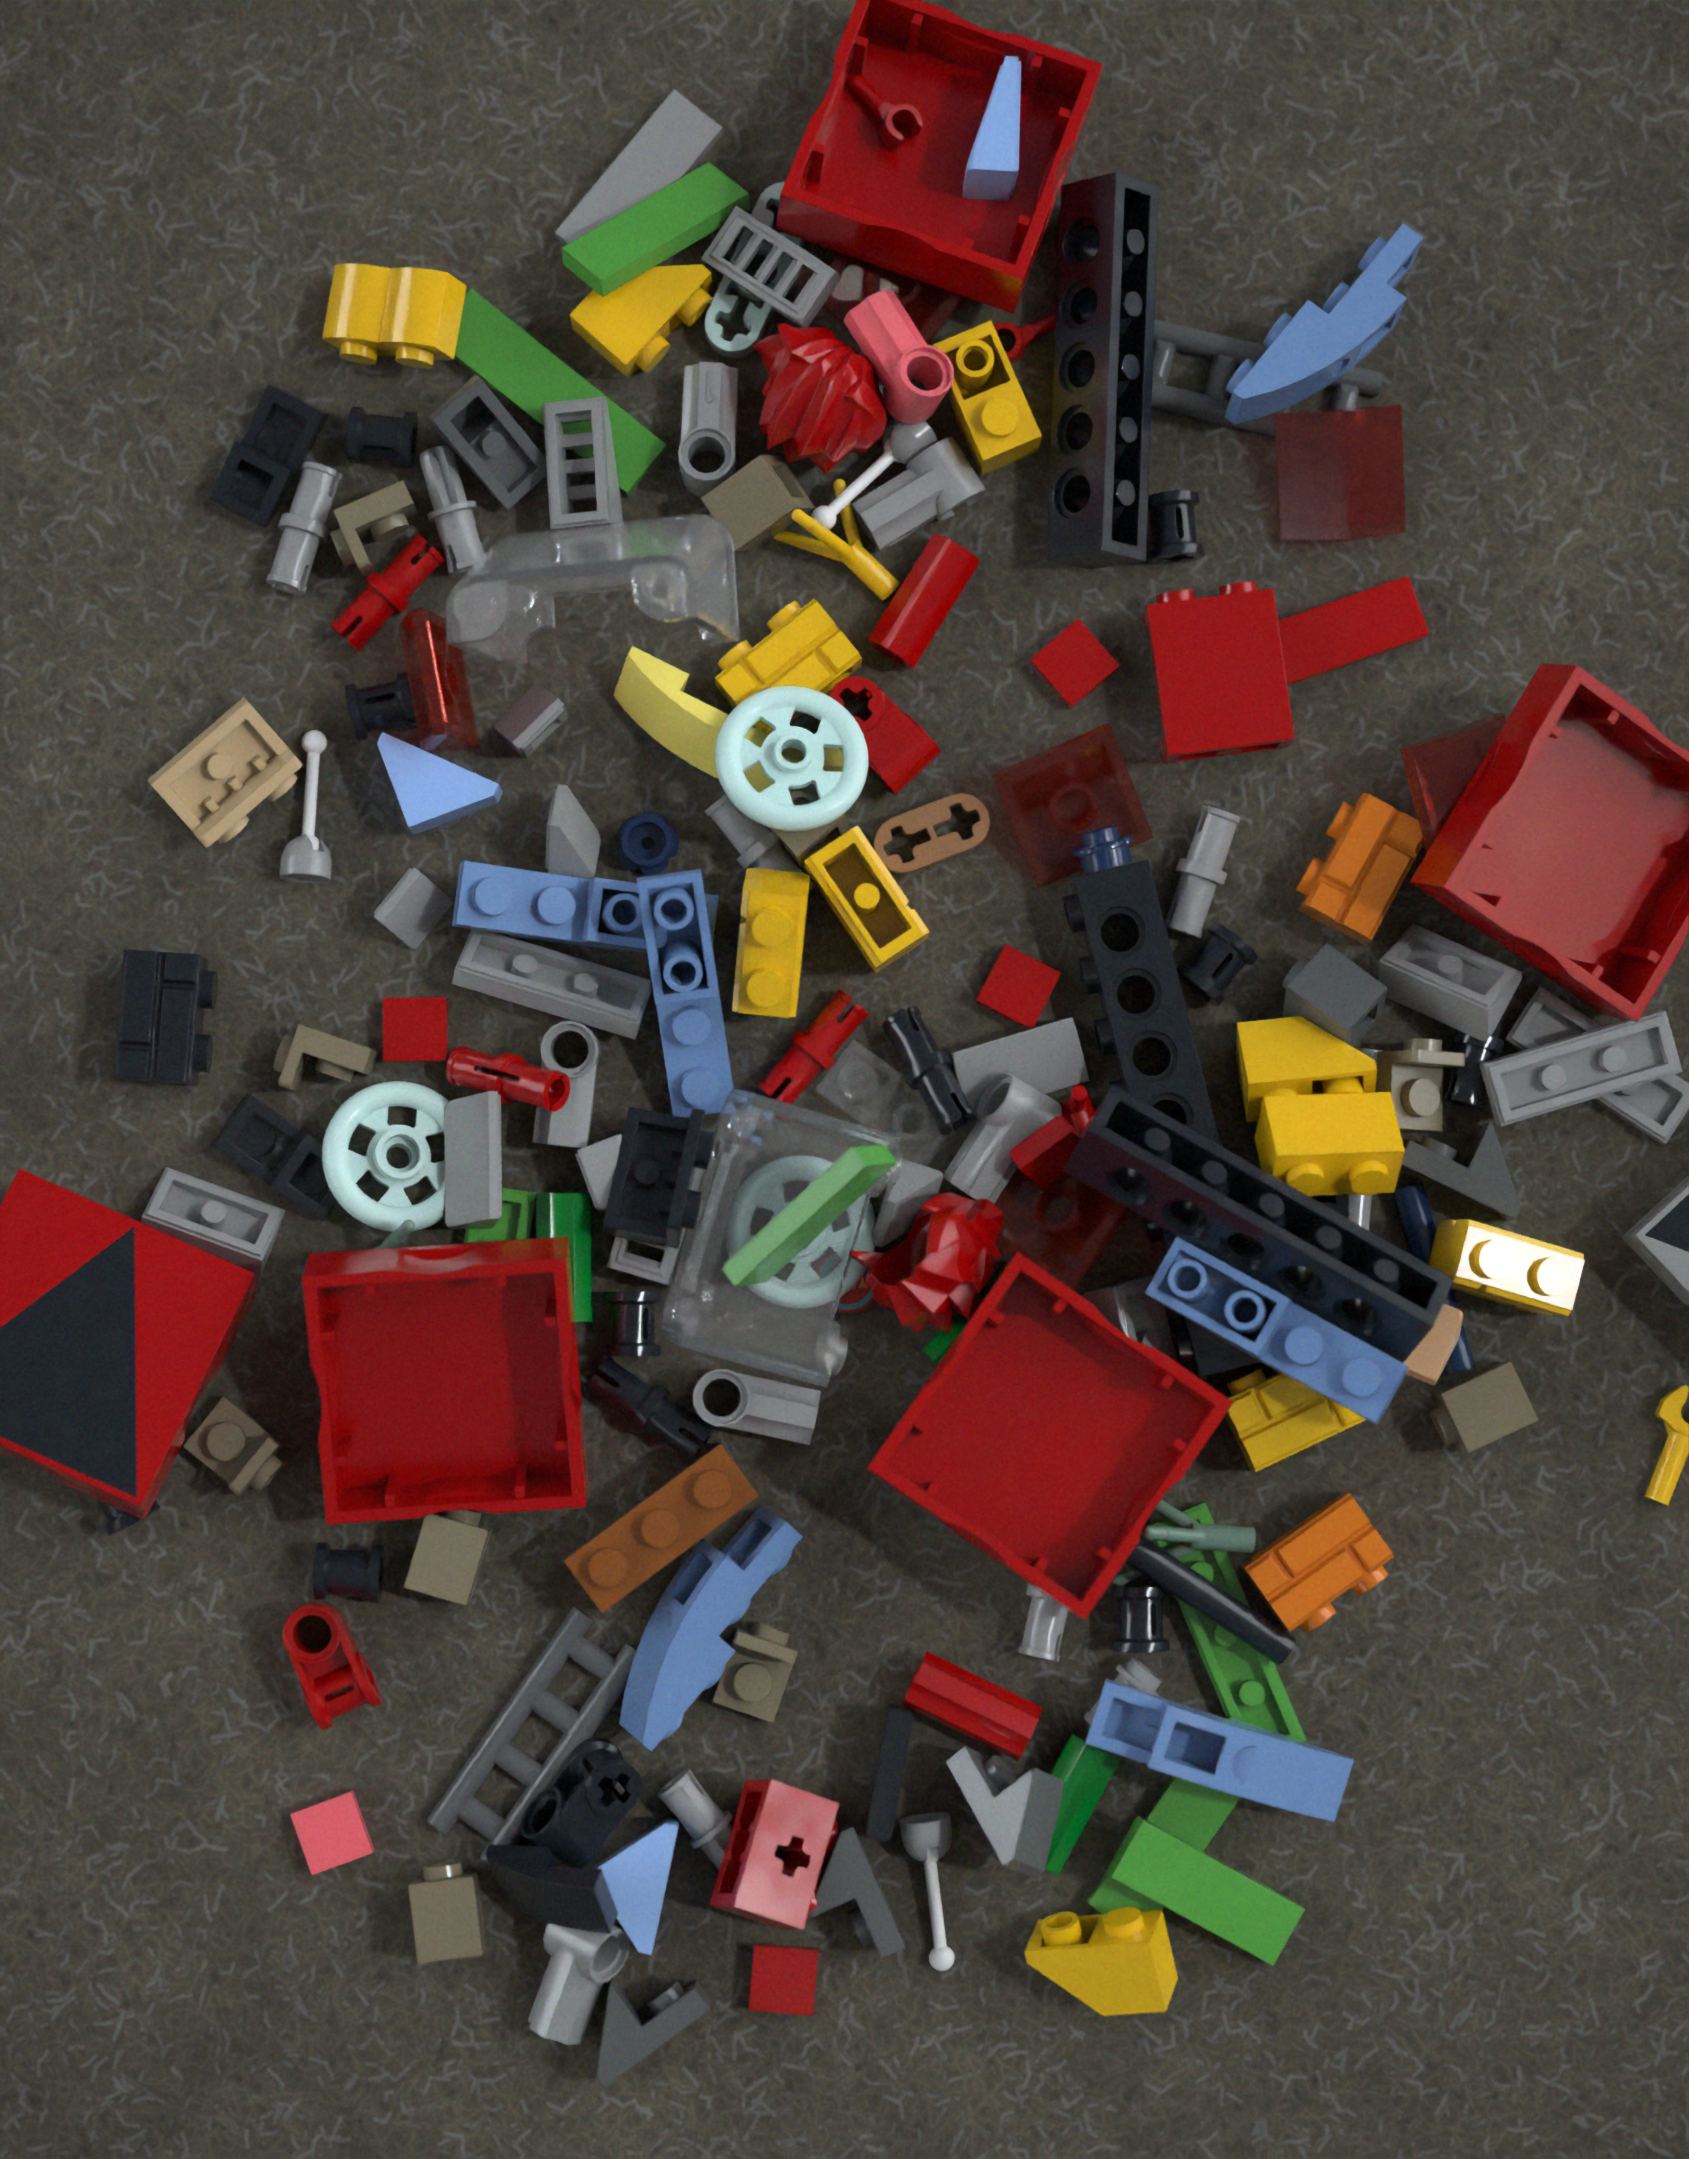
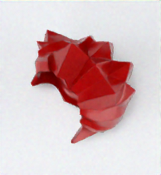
[752,323,887,474]
[849,1192,1004,1334]

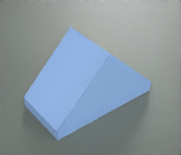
[377,732,503,835]
[591,1817,680,1955]

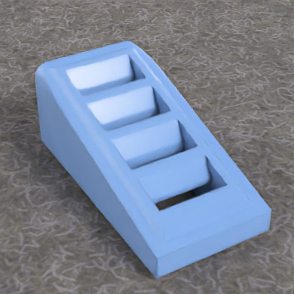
[962,56,1021,201]

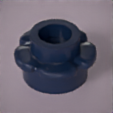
[617,812,679,875]
[1072,824,1134,873]

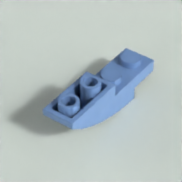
[1225,223,1423,425]
[452,861,719,954]
[636,869,737,1118]
[1145,1237,1409,1425]
[619,1505,803,1752]
[1085,1679,1354,1822]

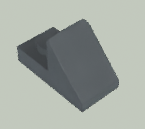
[429,374,547,510]
[1400,1122,1521,1221]
[946,1746,1064,1879]
[808,1821,905,1958]
[596,1977,711,2088]

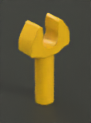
[1644,1385,1689,1506]

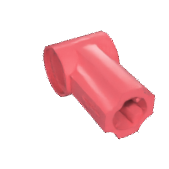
[843,289,954,424]

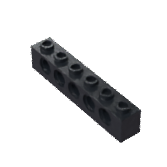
[1047,172,1160,569]
[1062,1084,1454,1363]

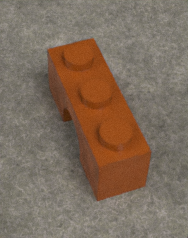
[564,1443,760,1613]

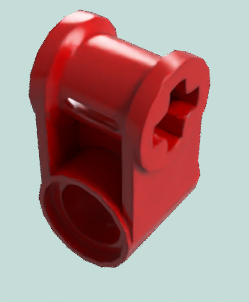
[829,676,941,796]
[282,1600,383,1730]

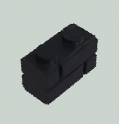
[114,949,218,1086]

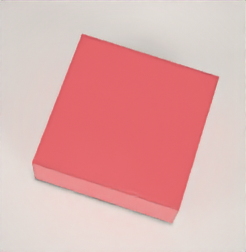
[290,1790,375,1875]

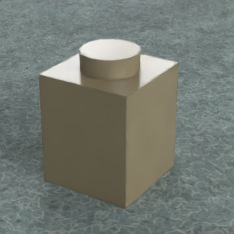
[701,455,815,551]
[1430,1361,1538,1453]
[404,1510,493,1606]
[408,1861,487,1964]

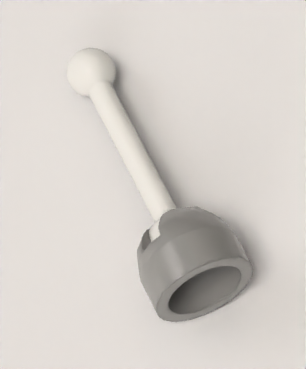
[811,418,938,530]
[279,730,332,884]
[899,1812,955,1971]

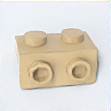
[148,697,303,848]

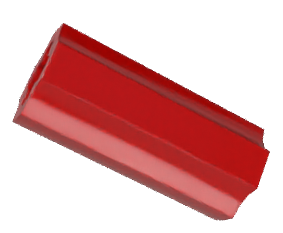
[868,533,980,671]
[901,1651,1043,1761]

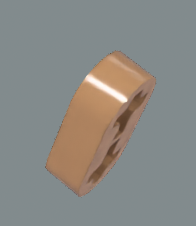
[873,793,990,876]

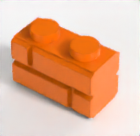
[1296,793,1431,946]
[1240,1492,1395,1634]

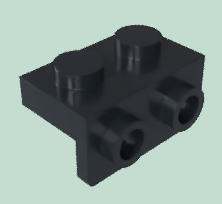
[602,1107,715,1249]

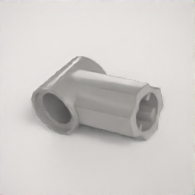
[678,362,739,497]
[851,437,987,553]
[532,1021,601,1148]
[943,1071,1062,1203]
[692,1369,821,1445]
[528,1923,631,2045]

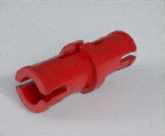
[329,533,446,653]
[756,989,870,1112]
[446,1046,570,1112]

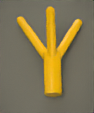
[774,479,900,601]

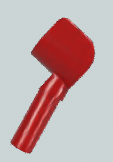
[849,74,923,149]
[994,312,1056,364]
[1059,1085,1095,1133]

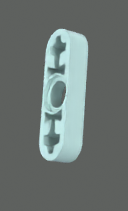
[705,182,805,358]

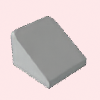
[493,684,568,758]
[545,784,601,878]
[373,867,453,949]
[575,1134,623,1213]
[872,1158,943,1247]

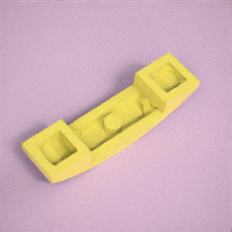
[613,646,843,793]

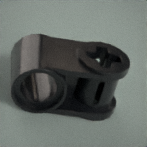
[520,1738,642,1868]

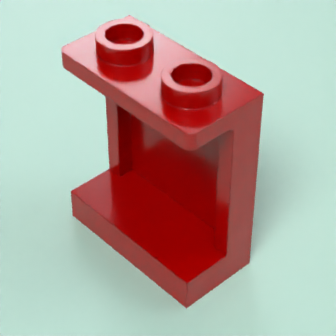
[1143,581,1295,764]

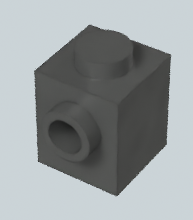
[1282,943,1388,1047]

